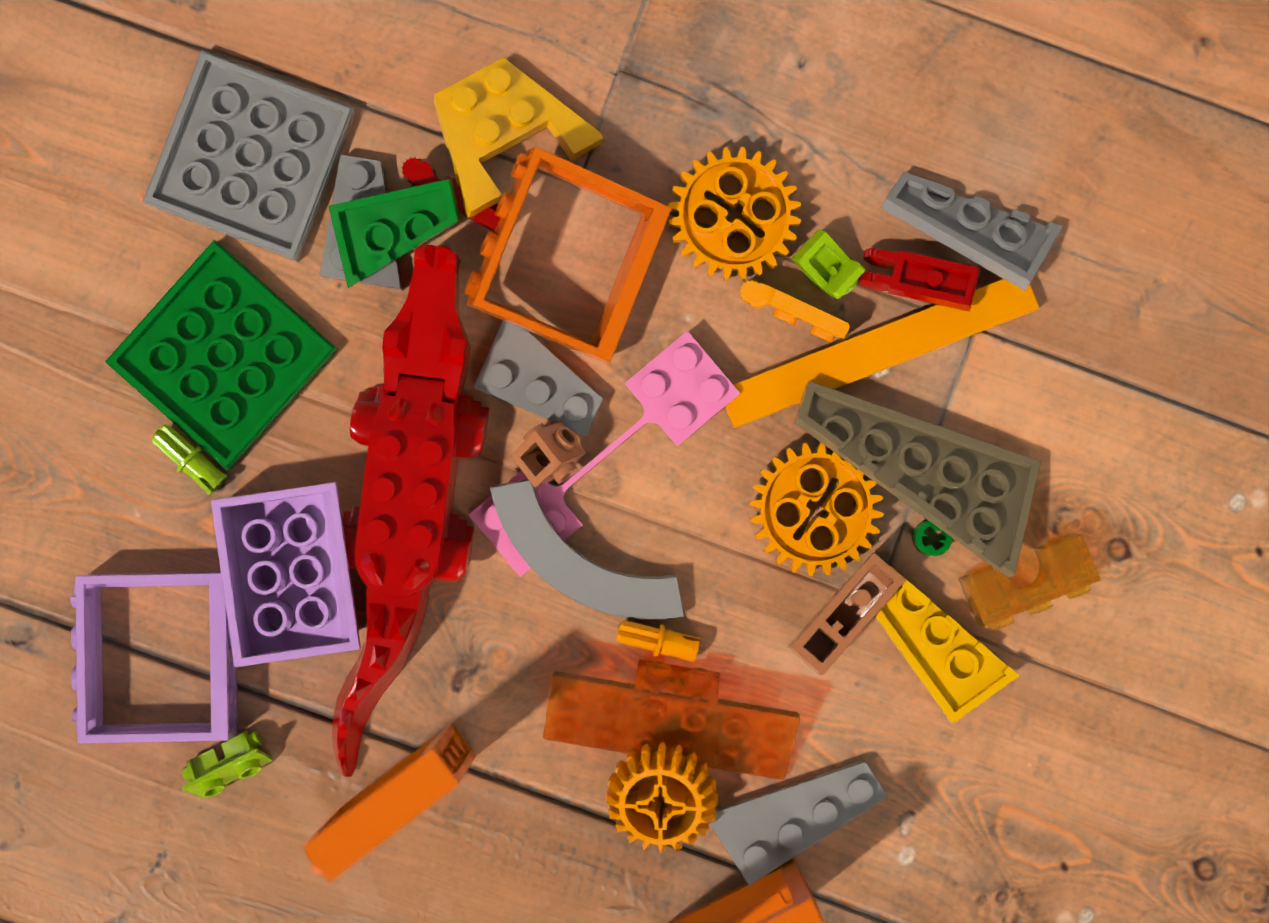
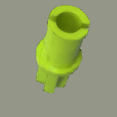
[152,424,228,496]

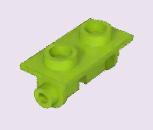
[181,731,273,798]

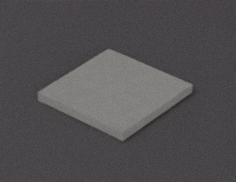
[143,50,356,262]

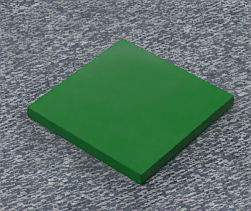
[105,240,338,471]

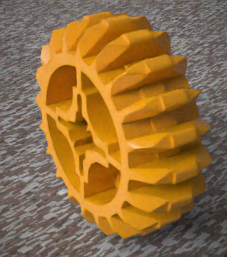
[606,741,719,854]

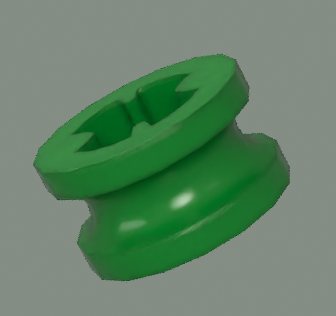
[912,520,952,557]

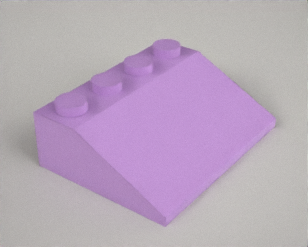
[211,482,361,667]

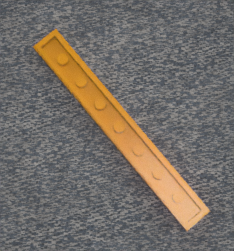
[725,279,1040,429]

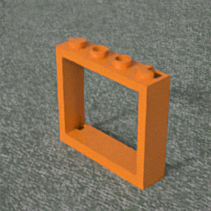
[464,147,672,362]
[303,723,477,883]
[670,858,825,923]

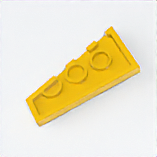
[874,565,1020,724]

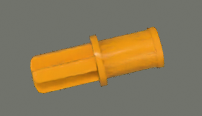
[616,620,700,663]

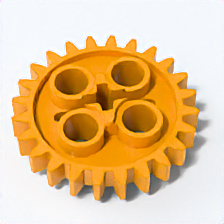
[668,147,801,282]
[748,442,884,576]

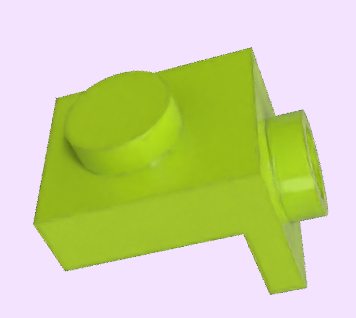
[791,229,865,299]

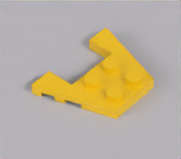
[433,57,604,218]

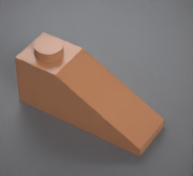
[787,553,906,675]

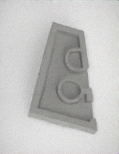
[474,321,603,436]

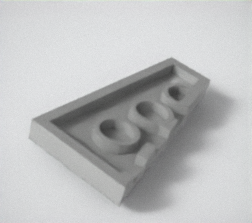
[881,172,1063,291]
[710,759,888,885]

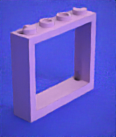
[70,571,238,743]

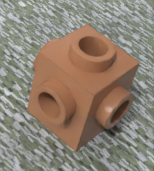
[510,421,586,488]

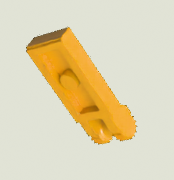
[739,279,850,343]

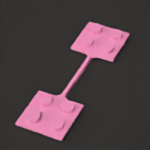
[468,330,740,577]

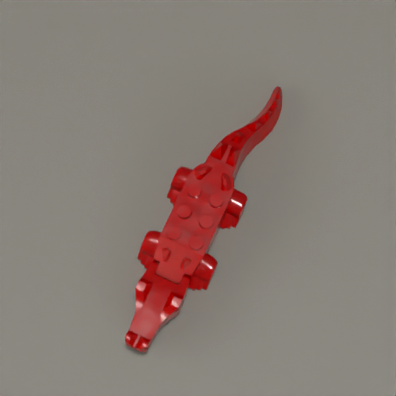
[332,244,490,777]

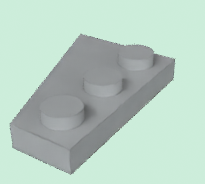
[320,154,403,291]

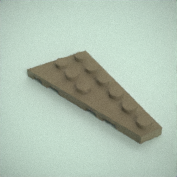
[794,381,1041,578]

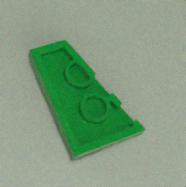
[328,179,461,288]

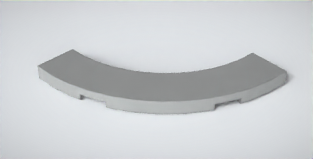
[490,479,684,619]

